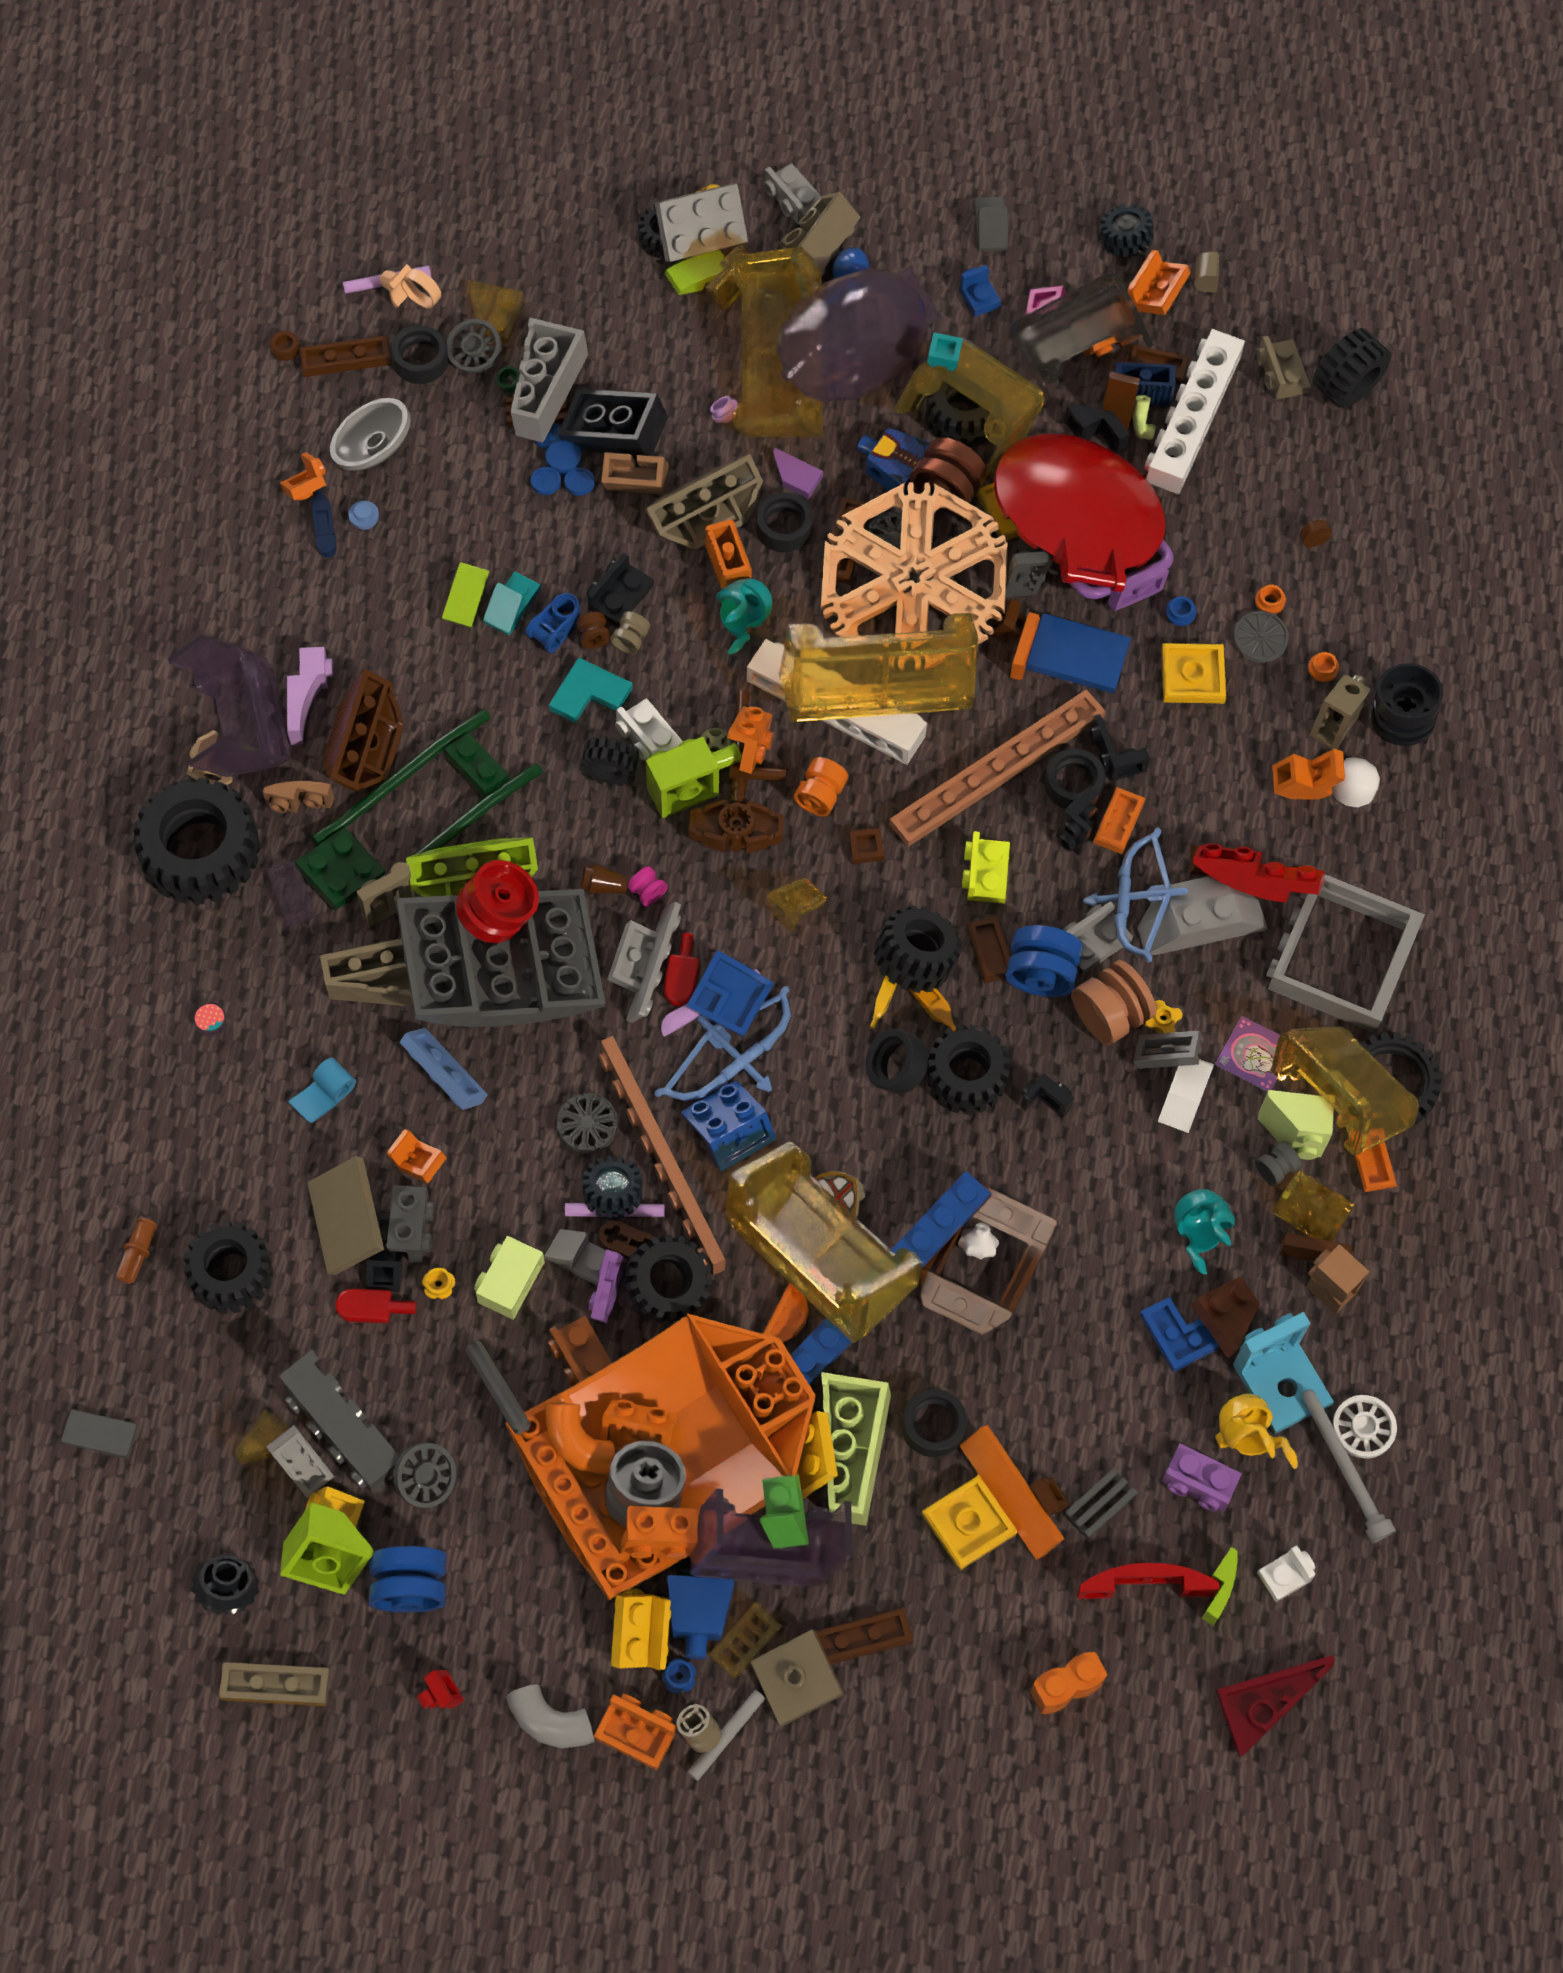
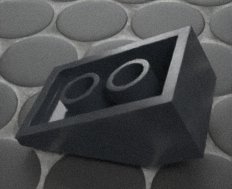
[558,389,668,462]

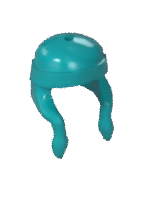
[716,578,773,654]
[1174,1189,1235,1275]

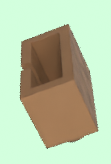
[601,453,669,495]
[1306,1244,1370,1314]

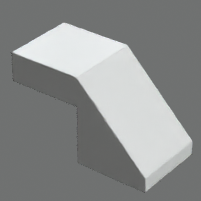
[1158,1059,1214,1133]

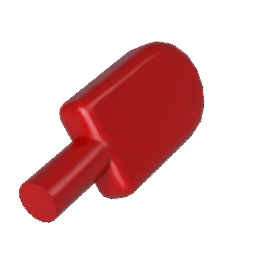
[663,933,700,1006]
[335,1288,417,1324]

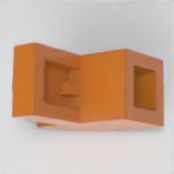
[1272,749,1345,799]

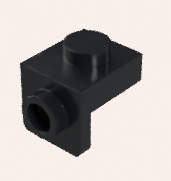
[1021,1074,1074,1118]

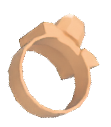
[380,264,441,308]

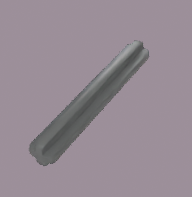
[465,1341,530,1435]

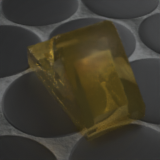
[766,877,827,931]

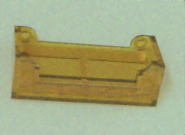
[731,247,823,438]
[779,613,978,722]
[725,1141,922,1343]

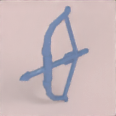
[1083,827,1188,963]
[654,986,791,1101]

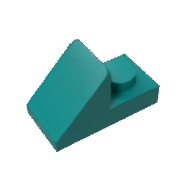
[483,571,541,636]

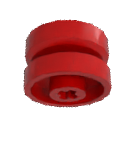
[456,860,539,943]

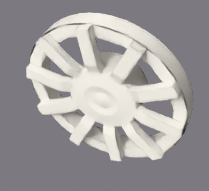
[1332,1395,1397,1459]

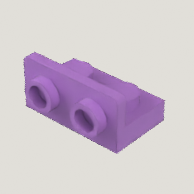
[1162,1443,1242,1512]

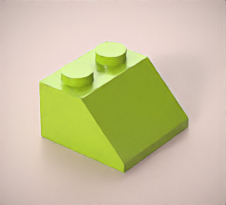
[280,1502,373,1595]

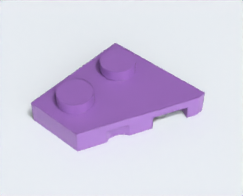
[588,1250,627,1324]

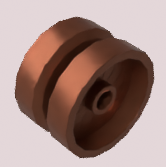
[909,438,988,514]

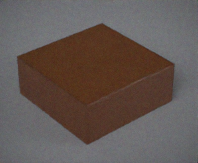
[849,828,884,864]

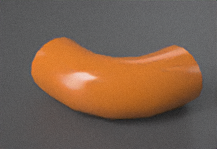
[545,1403,615,1475]

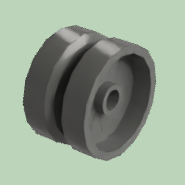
[605,1441,686,1528]

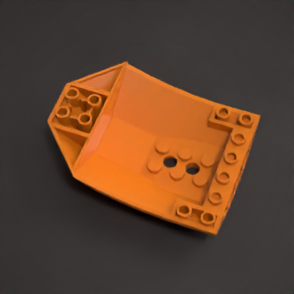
[506,1314,816,1600]

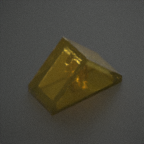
[235,1410,305,1464]

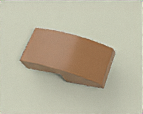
[263,781,334,813]

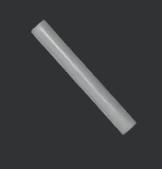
[687,1690,765,1782]

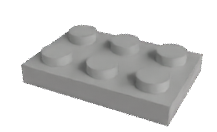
[655,183,748,262]

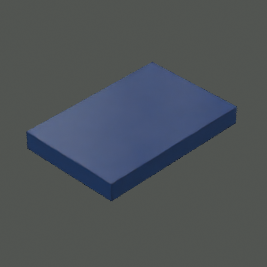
[1026,613,1131,694]

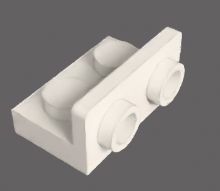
[615,698,683,761]

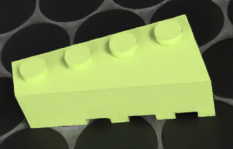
[821,1372,891,1526]

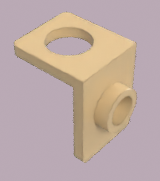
[186,730,233,785]

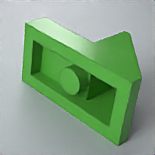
[760,1474,809,1548]

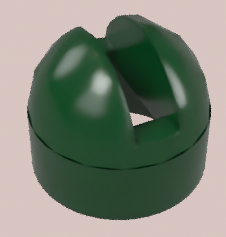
[497,366,520,393]

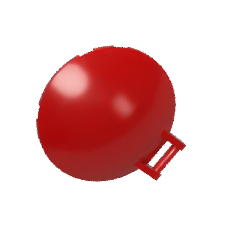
[994,434,1165,593]

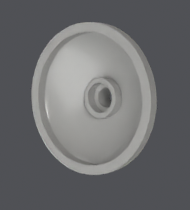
[330,398,411,470]

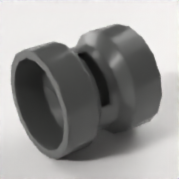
[1255,1141,1302,1187]

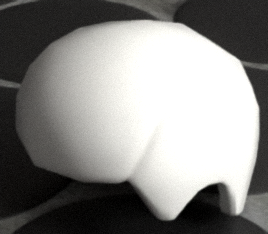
[1332,757,1380,807]

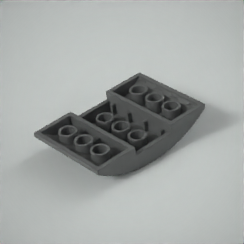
[395,889,606,1027]

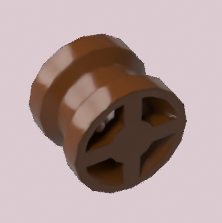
[576,612,611,649]

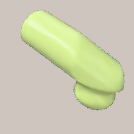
[1132,395,1156,440]

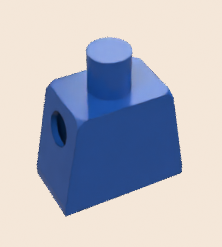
[668,1575,734,1660]

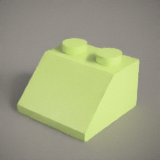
[1258,1090,1334,1160]

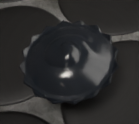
[191,1555,260,1615]

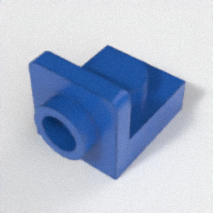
[959,265,1001,317]

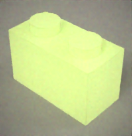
[474,1236,545,1320]

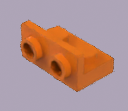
[601,1400,677,1454]

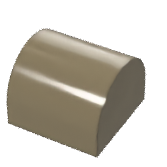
[1194,252,1219,293]

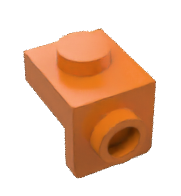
[280,452,326,501]
[387,1129,447,1184]

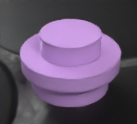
[710,396,739,423]

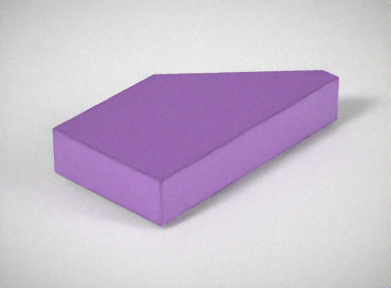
[773,448,823,499]

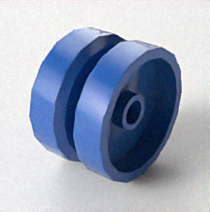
[1005,925,1083,997]
[369,1546,447,1612]

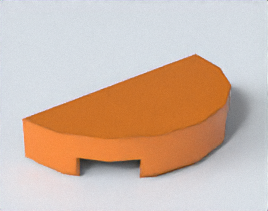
[763,1281,809,1343]

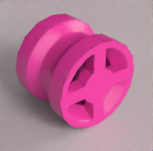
[627,866,668,907]

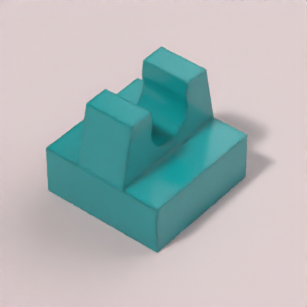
[927,332,963,371]

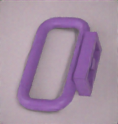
[1060,540,1173,611]

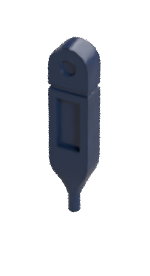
[311,488,337,558]

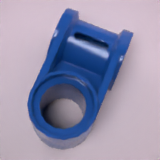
[525,593,581,653]

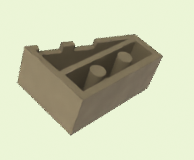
[320,938,413,1007]

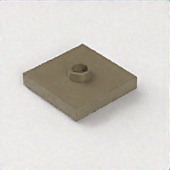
[750,1630,844,1726]

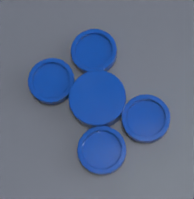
[531,422,595,496]

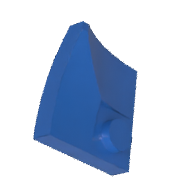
[686,950,774,1038]

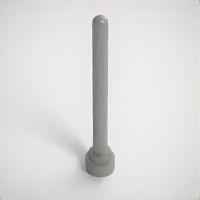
[1302,1389,1396,1544]

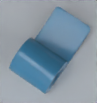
[289,1058,356,1123]

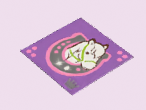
[1215,1015,1296,1092]

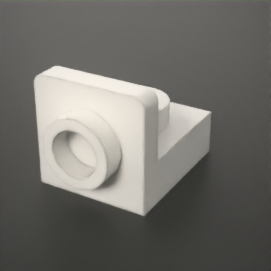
[1257,1545,1315,1602]

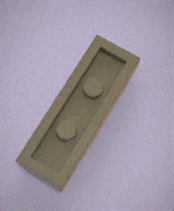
[219,1662,330,1706]

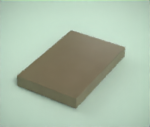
[307,1156,384,1275]

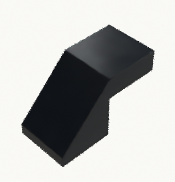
[1064,403,1130,454]
[367,1213,404,1292]

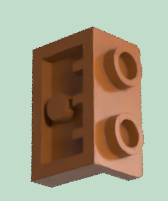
[547,1316,612,1387]

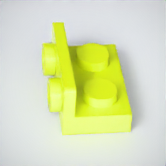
[962,831,1010,904]

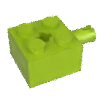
[645,737,742,819]

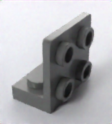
[1006,537,1053,597]

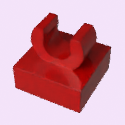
[417,1670,465,1709]

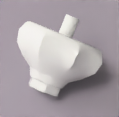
[958,1222,999,1260]

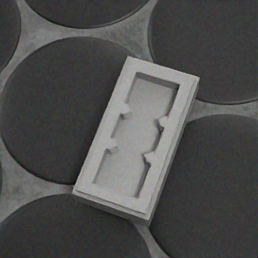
[266,1425,334,1498]

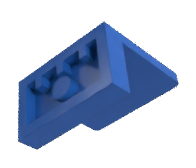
[682,1081,777,1172]

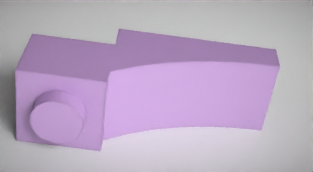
[287,647,333,745]

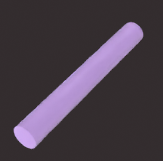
[343,266,431,294]
[565,1203,665,1217]

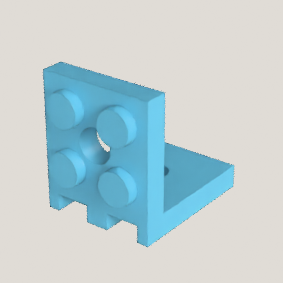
[1233,1312,1334,1434]

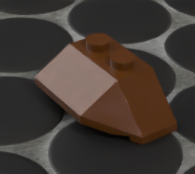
[322,668,404,792]

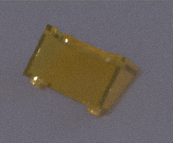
[1270,1026,1419,1157]

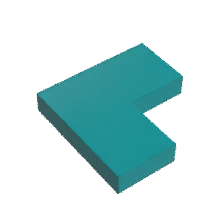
[548,658,633,723]

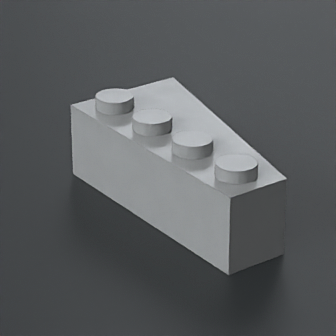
[511,318,588,442]

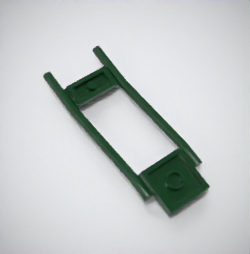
[295,709,542,911]

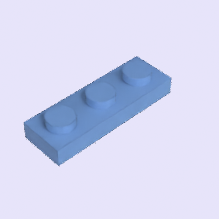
[400,1028,488,1110]

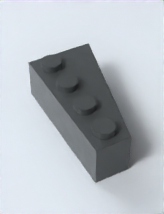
[279,1350,400,1494]

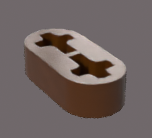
[599,1220,655,1261]

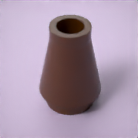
[581,863,629,894]

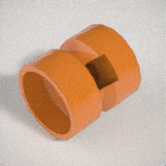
[794,757,849,817]

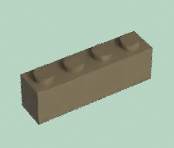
[745,192,861,303]

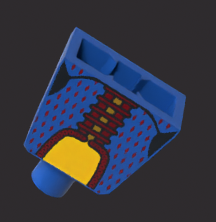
[857,429,930,495]

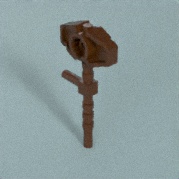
[689,690,786,854]

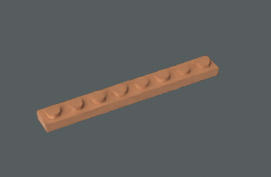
[889,689,1106,847]
[598,1036,725,1275]

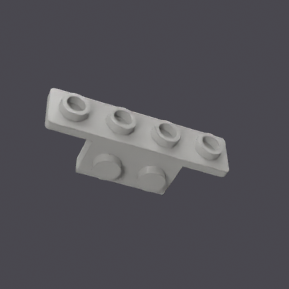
[607,902,681,1023]

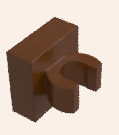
[990,599,1027,639]
[1030,1477,1071,1515]

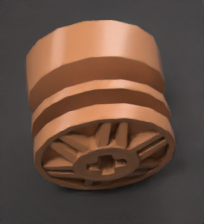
[1071,960,1157,1046]

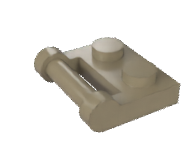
[356,862,415,927]

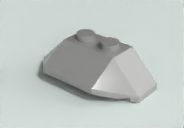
[1137,876,1268,956]

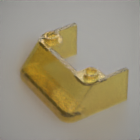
[893,337,1044,475]

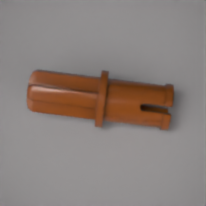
[116,1217,158,1284]

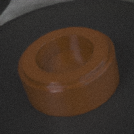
[269,331,300,361]
[1300,520,1332,548]

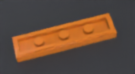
[960,1425,1064,1560]

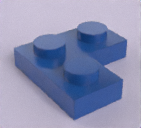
[1139,1297,1221,1372]

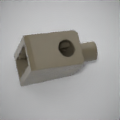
[1309,675,1371,749]

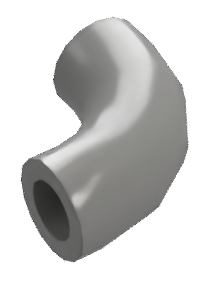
[506,1685,595,1748]

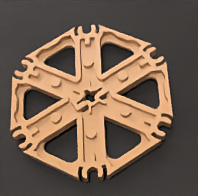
[821,483,1008,672]

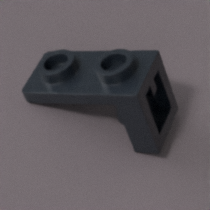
[1089,714,1150,781]

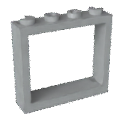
[1266,874,1425,1033]

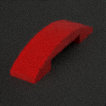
[1077,1563,1220,1599]

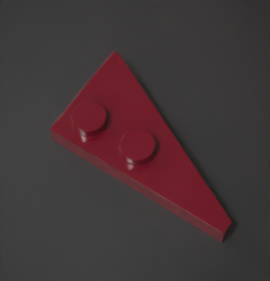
[1216,1655,1335,1758]

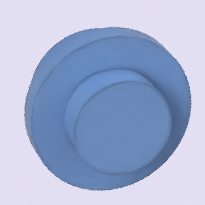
[348,501,379,530]

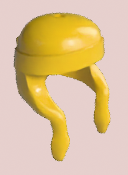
[1215,1393,1298,1469]

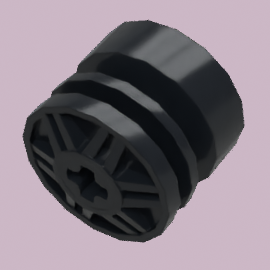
[1371,663,1443,746]

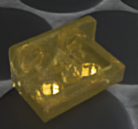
[1273,1170,1355,1241]

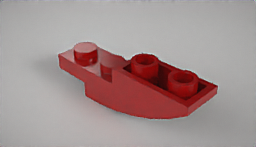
[1193,843,1325,903]

